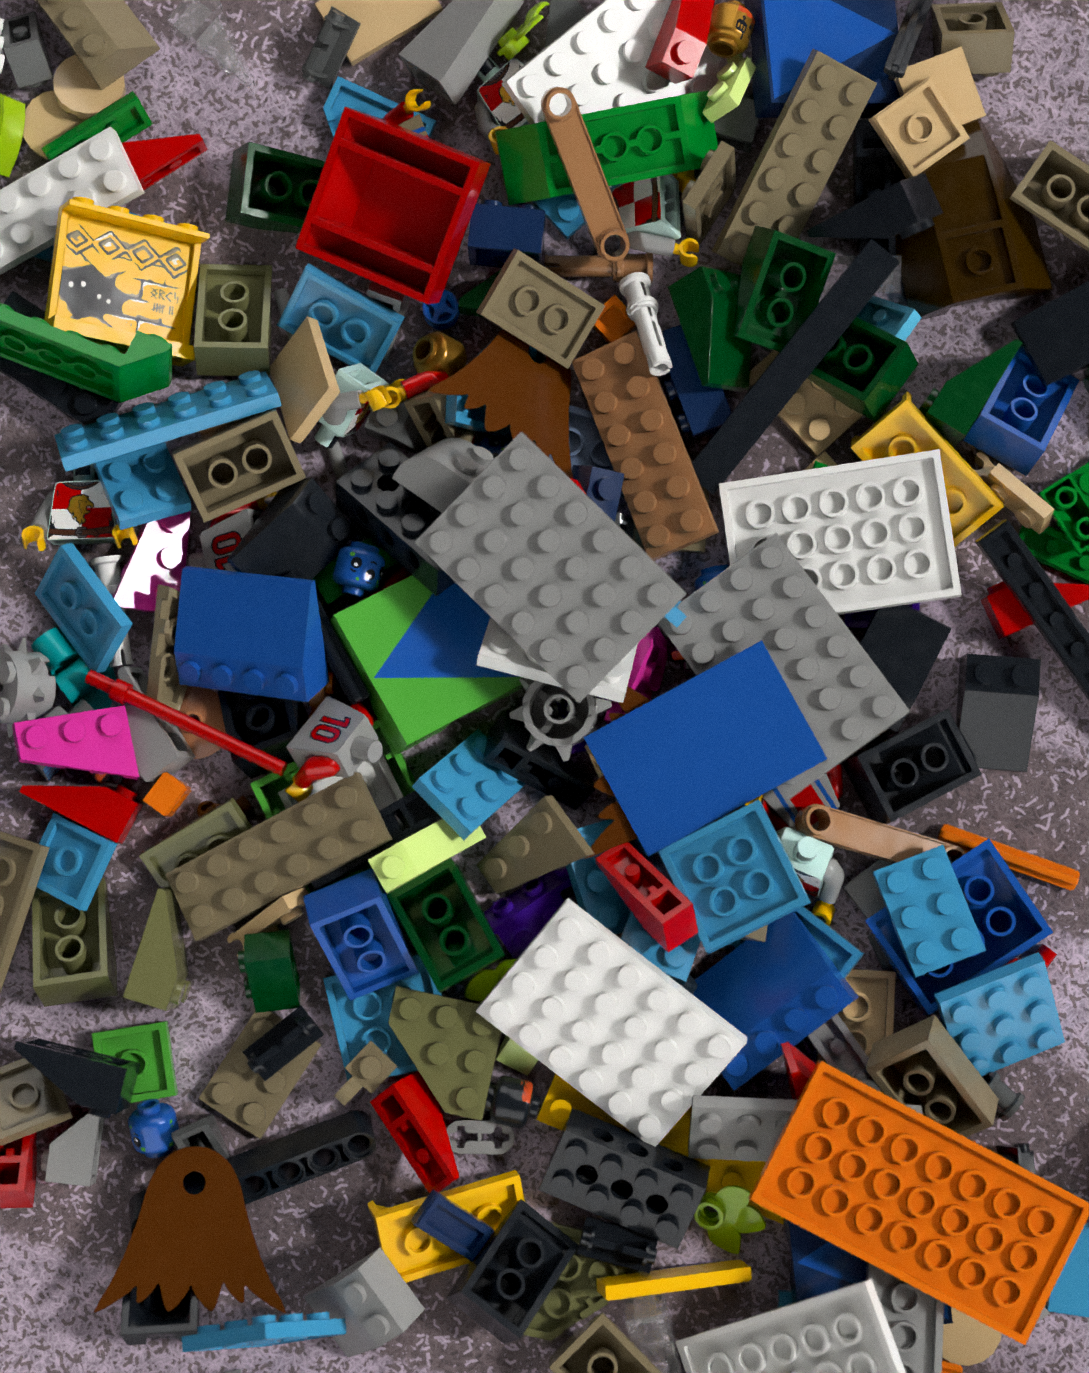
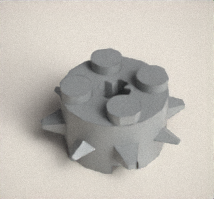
[0,637,56,738]
[509,677,612,761]

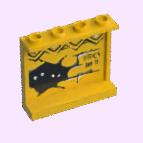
[44,197,210,367]

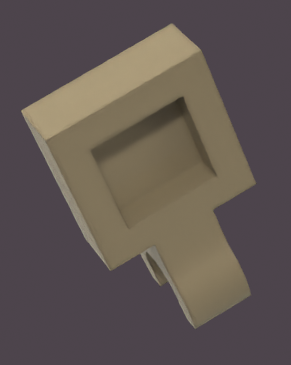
[334,1040,398,1106]

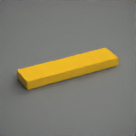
[596,1259,752,1301]

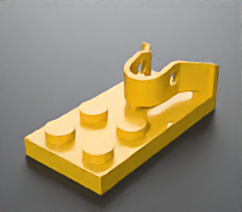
[850,391,1004,547]
[368,1170,525,1283]

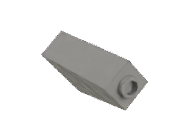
[398,0,524,105]

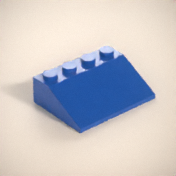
[174,566,329,702]
[864,839,1053,1015]
[693,912,859,1091]

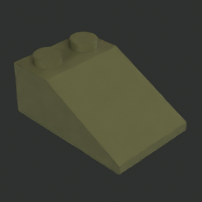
[194,264,273,377]
[32,878,118,1007]
[123,888,191,1011]

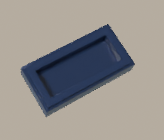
[411,1189,494,1262]

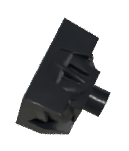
[120,1283,200,1345]

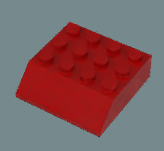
[295,107,491,305]

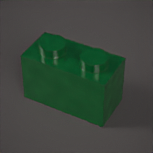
[238,930,300,1013]

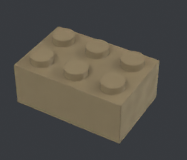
[172,408,306,523]
[866,1015,999,1137]

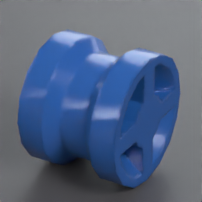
[422,290,459,331]

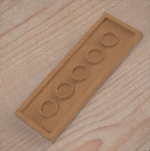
[572,331,719,561]

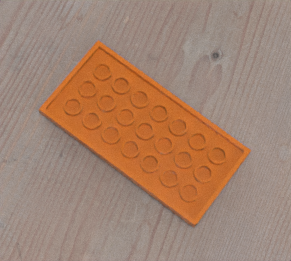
[748,1060,1089,1345]

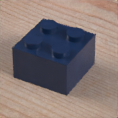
[468,200,545,268]

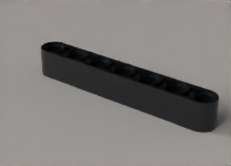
[129,1110,376,1234]

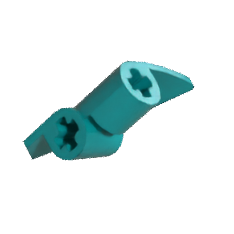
[31,627,117,710]

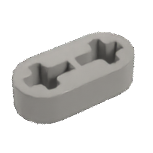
[446,1118,515,1155]

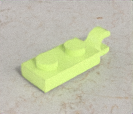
[702,54,756,123]

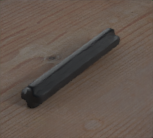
[883,0,933,81]
[284,568,370,705]

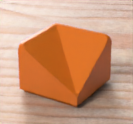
[143,772,192,817]

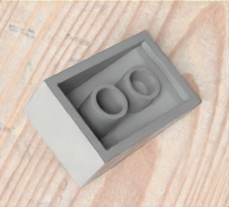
[304,1247,425,1358]

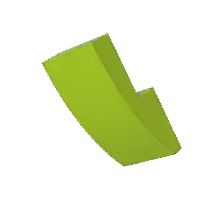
[0,93,25,178]

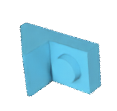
[856,296,922,341]

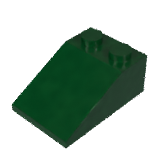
[225,142,325,234]
[734,226,836,352]
[668,266,752,392]
[807,317,918,422]
[919,339,1023,448]
[387,858,505,993]

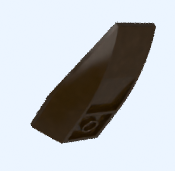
[895,118,1052,320]

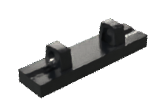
[311,790,442,891]

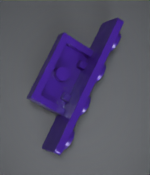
[484,866,572,959]

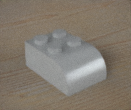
[392,438,494,513]

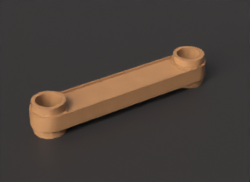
[540,86,630,262]
[795,804,966,864]

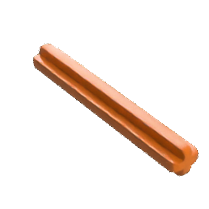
[937,824,1080,891]

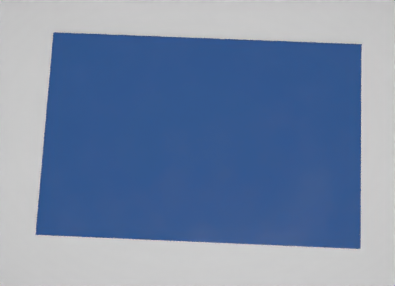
[583,640,827,856]

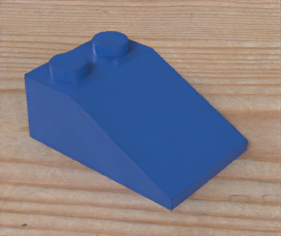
[963,347,1079,476]
[303,868,419,1001]

